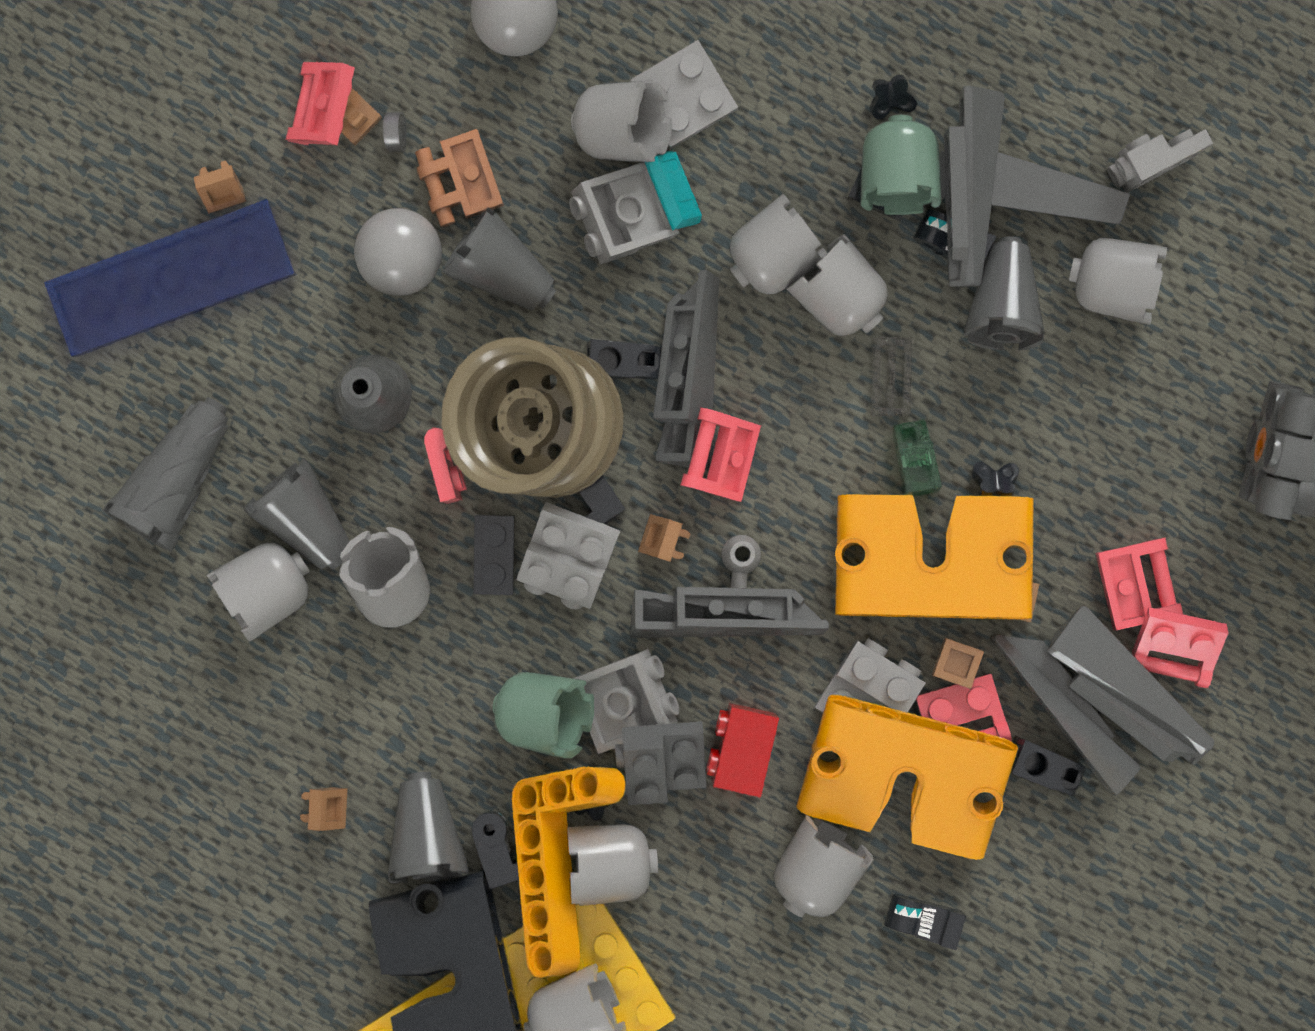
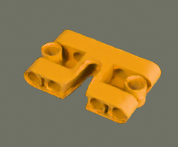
[835,494,1034,619]
[796,695,1018,859]

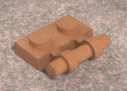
[415,129,504,227]

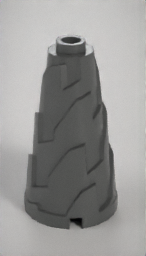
[102,397,229,552]

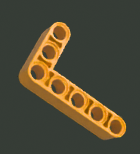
[512,767,625,978]

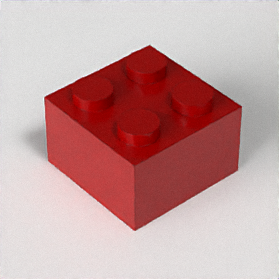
[706,703,779,798]

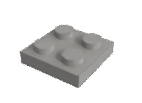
[630,40,738,149]

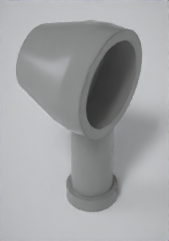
[721,535,761,588]

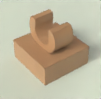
[341,89,382,146]
[194,161,246,213]
[638,514,690,562]
[932,638,984,689]
[300,787,347,831]

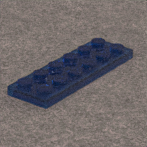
[44,199,296,358]

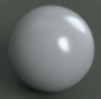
[470,0,558,57]
[354,208,442,296]

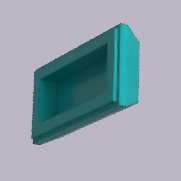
[644,151,702,231]

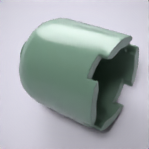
[860,115,941,215]
[493,672,594,758]

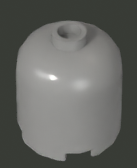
[571,81,672,162]
[730,193,827,294]
[786,234,888,336]
[1069,238,1167,325]
[339,527,431,627]
[207,543,310,642]
[774,815,874,917]
[567,824,658,906]
[524,963,626,1031]

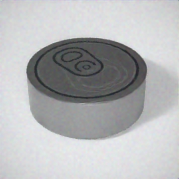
[383,112,406,152]

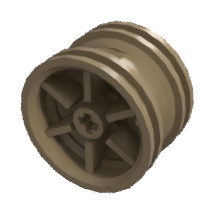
[441,338,623,498]

